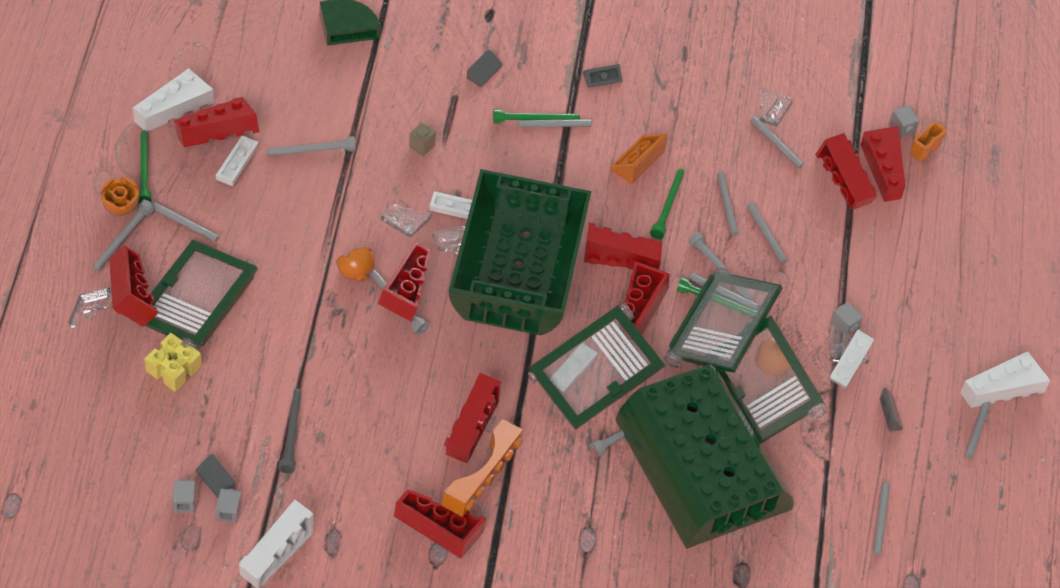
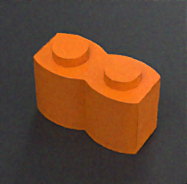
[910,122,946,162]

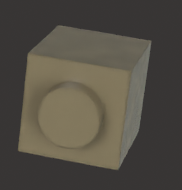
[409,122,436,156]

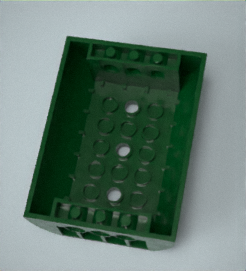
[449,169,592,336]
[615,364,794,549]

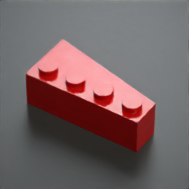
[174,97,260,147]
[860,126,906,202]
[815,133,877,210]
[584,222,662,269]
[378,241,432,322]
[109,245,158,327]
[619,261,669,341]
[444,373,502,463]
[394,489,487,559]

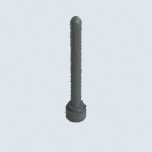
[279,389,301,474]

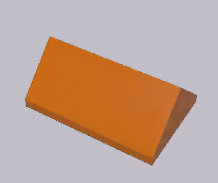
[609,133,668,184]

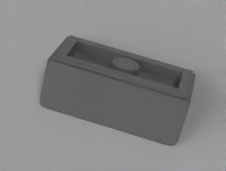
[467,49,503,87]
[583,64,623,88]
[879,388,903,431]
[195,454,236,498]

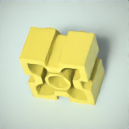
[144,333,202,392]

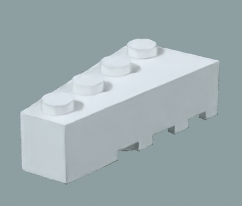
[133,68,214,132]
[960,352,1050,408]
[239,500,314,588]

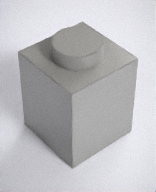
[890,105,919,137]
[830,302,863,337]
[173,479,196,513]
[216,488,242,523]

